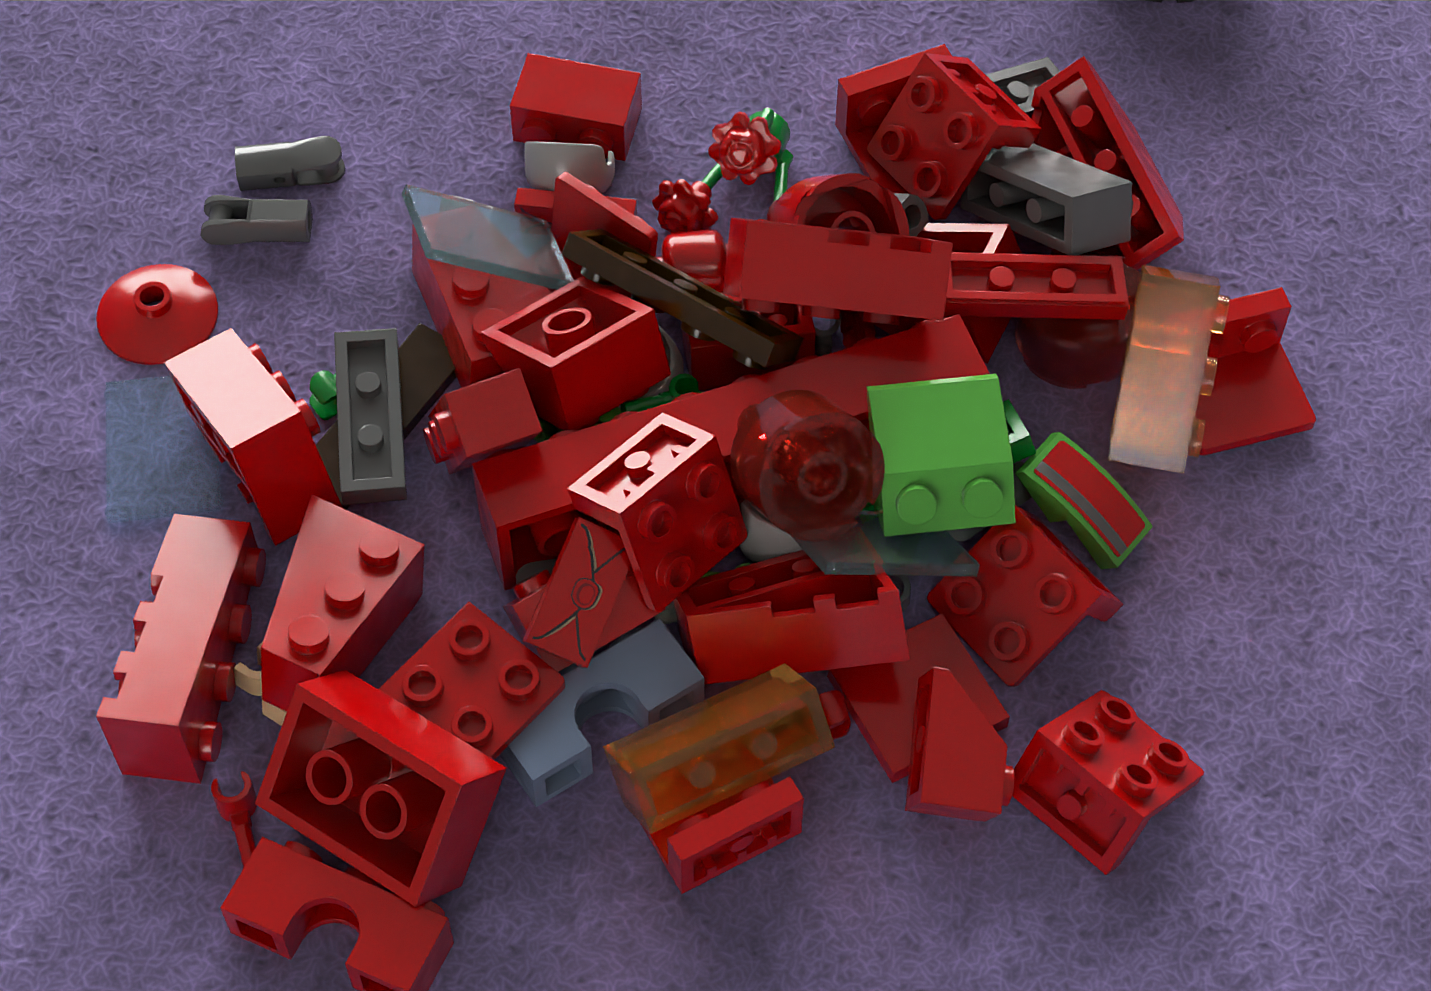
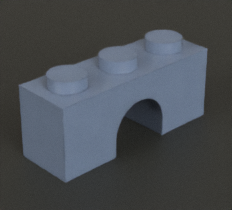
[500,619,704,807]

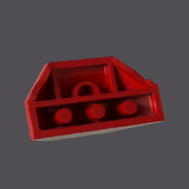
[1031,56,1184,274]

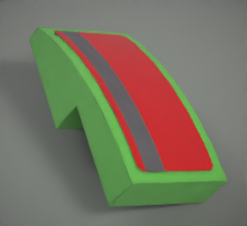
[1015,432,1153,569]

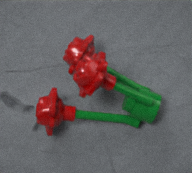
[652,108,793,234]

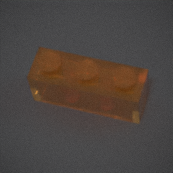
[1108,265,1230,474]
[603,664,835,834]

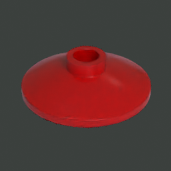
[96,264,218,365]

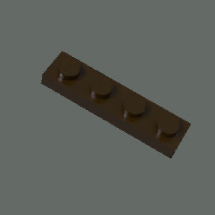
[561,229,804,370]

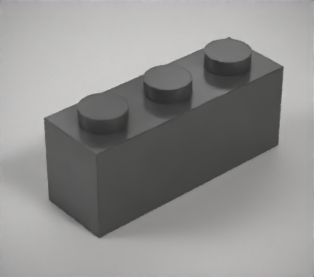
[961,143,1133,255]

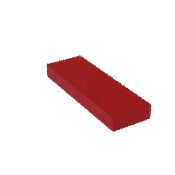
[944,252,1129,320]

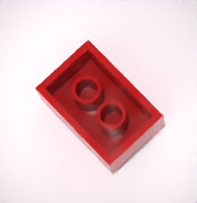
[255,669,507,907]

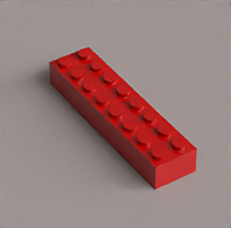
[472,314,990,591]

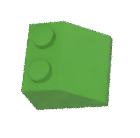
[866,374,1016,537]

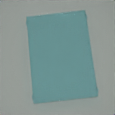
[402,184,574,290]
[104,376,224,523]
[777,509,980,576]

